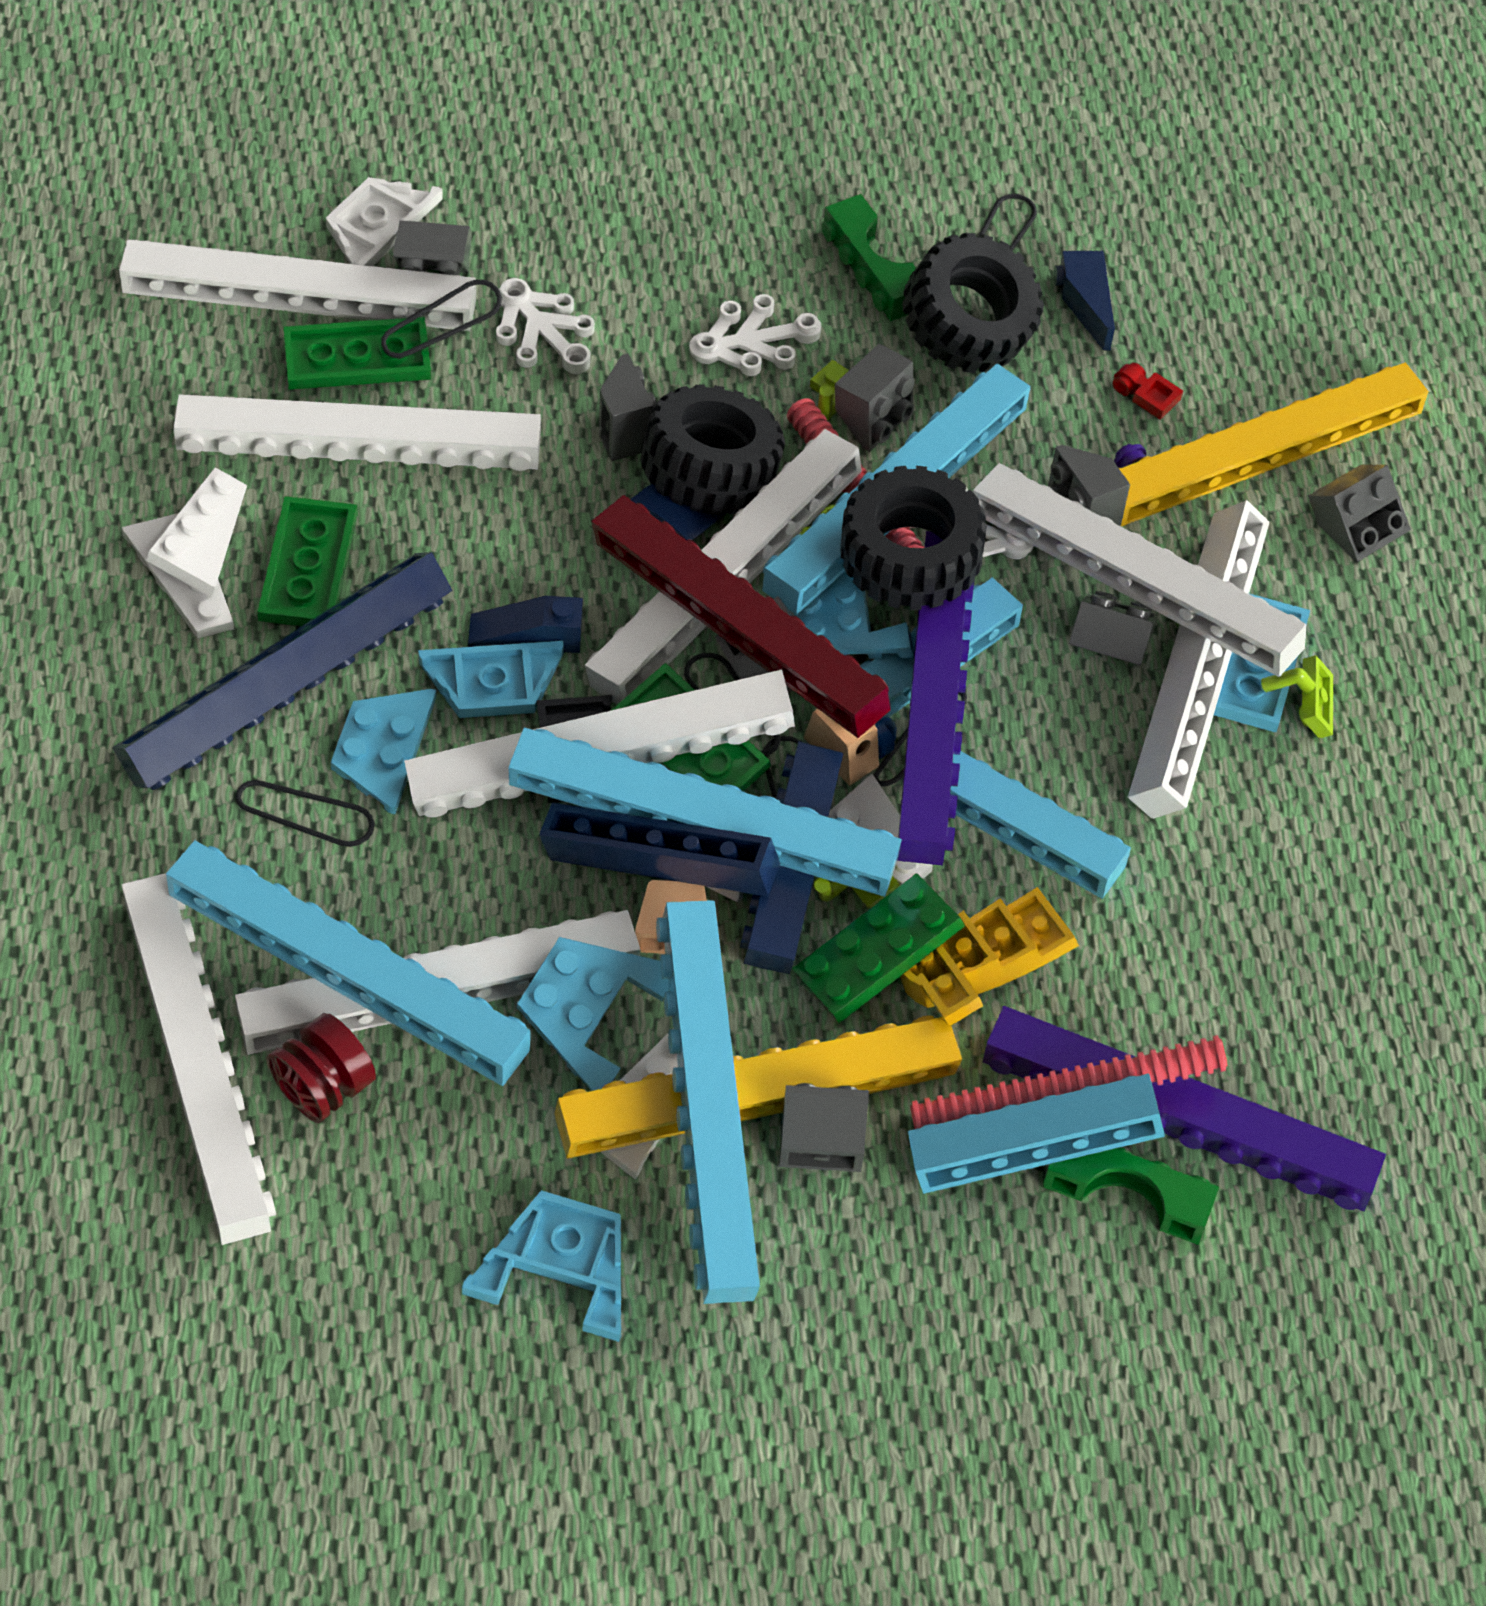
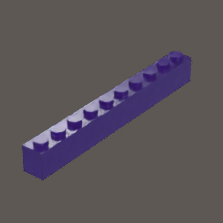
[897,531,974,866]
[983,1005,1386,1212]

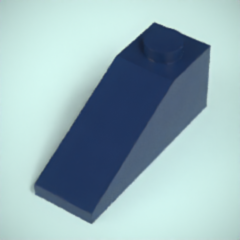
[1054,251,1115,351]
[468,596,583,653]

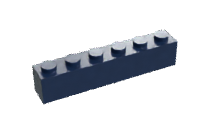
[739,741,843,974]
[539,803,781,897]

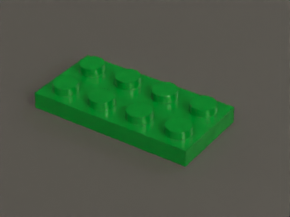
[283,317,431,390]
[257,496,358,626]
[610,663,771,791]
[792,873,965,1023]

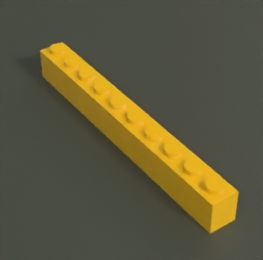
[1119,362,1429,526]
[554,1015,962,1159]

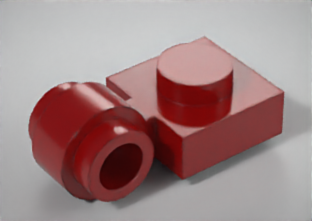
[1112,362,1183,420]

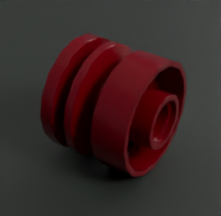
[266,1013,376,1124]

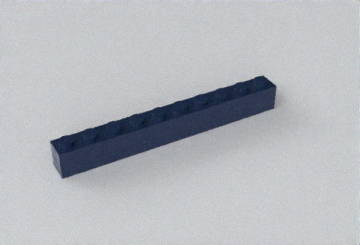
[112,552,453,790]

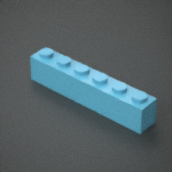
[860,577,1023,719]
[950,751,1131,899]
[908,1074,1165,1194]

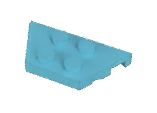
[418,641,564,718]
[331,689,436,814]

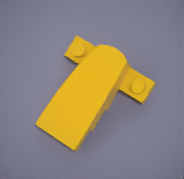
[900,887,1079,1027]

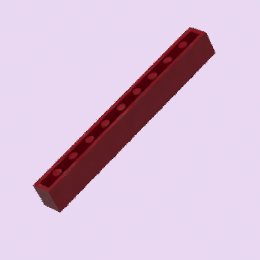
[591,495,891,738]

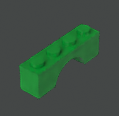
[821,194,916,321]
[1043,1147,1219,1245]

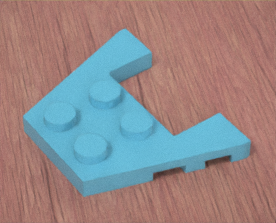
[794,571,914,659]
[517,937,669,1091]
[462,1190,621,1342]

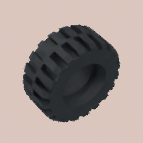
[902,233,1044,373]
[640,384,785,515]
[840,465,987,610]

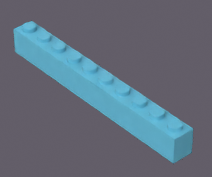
[762,364,1031,615]
[509,727,902,897]
[166,840,530,1086]
[656,900,760,1304]

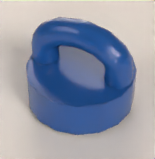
[875,717,897,759]

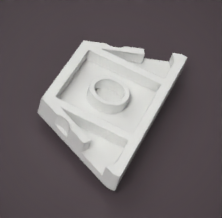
[326,177,443,266]

